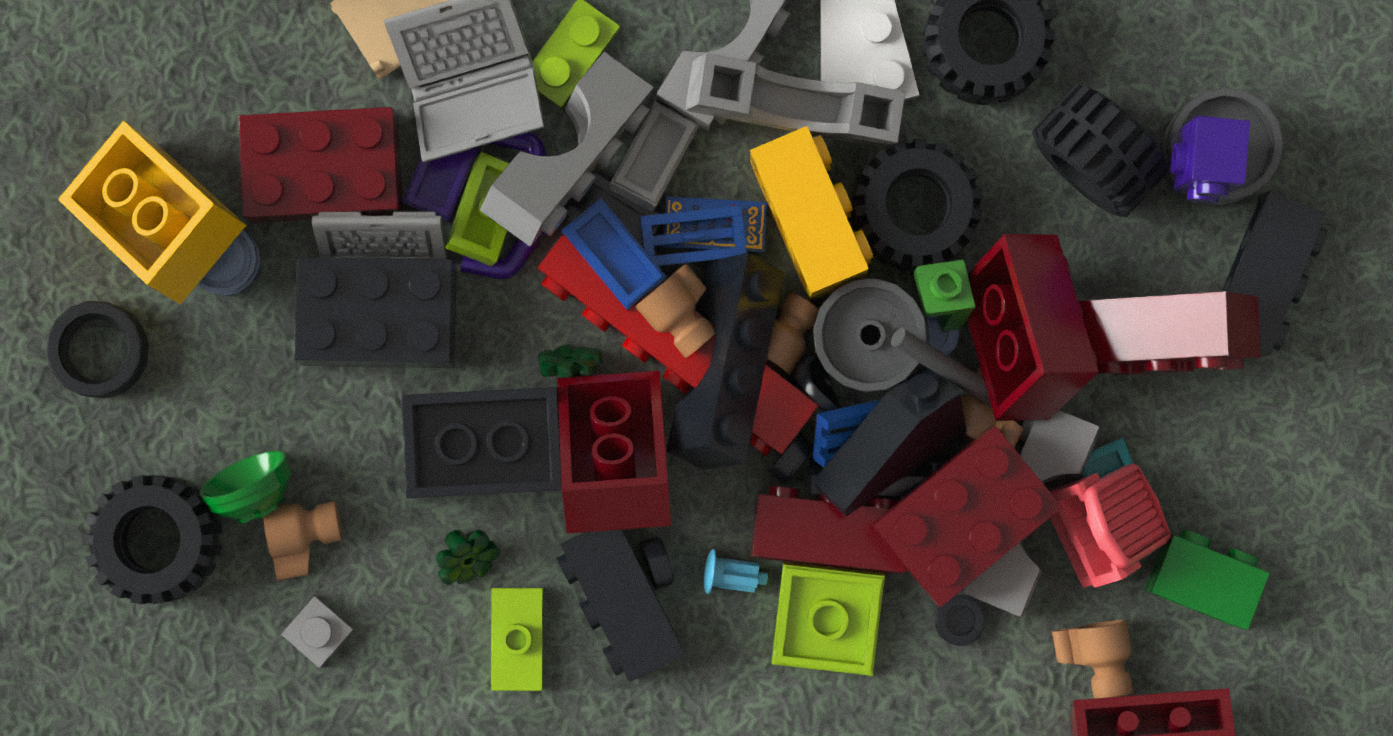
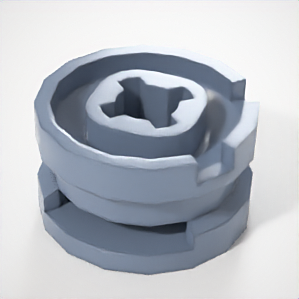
[197,230,262,296]

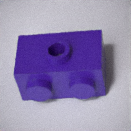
[1171,116,1250,203]

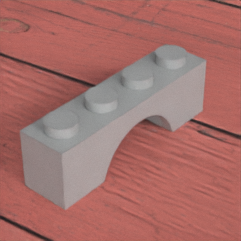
[657,0,791,132]
[480,52,654,247]
[685,53,905,148]
[963,410,1101,618]

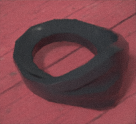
[787,353,842,411]

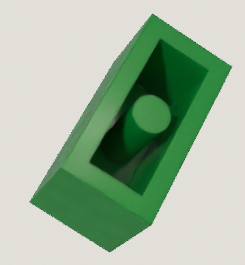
[1144,529,1270,631]

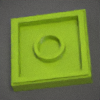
[771,561,885,676]

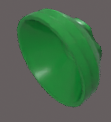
[200,450,292,523]

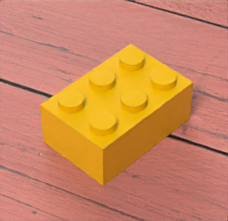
[58,121,247,305]
[750,126,873,302]

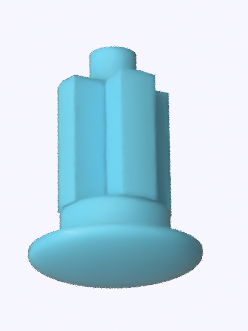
[704,549,769,595]

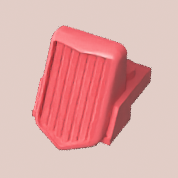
[1050,463,1171,588]

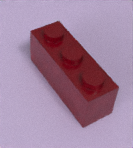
[750,486,907,574]
[1070,688,1236,736]

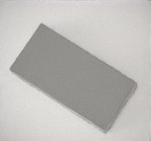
[608,101,700,213]

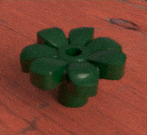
[538,344,603,378]
[436,530,500,585]

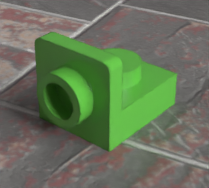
[914,260,975,331]

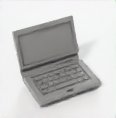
[384,0,545,163]
[312,212,447,260]

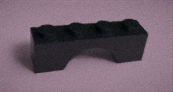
[666,253,785,470]

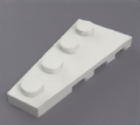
[820,0,919,101]

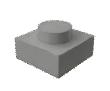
[281,595,355,668]

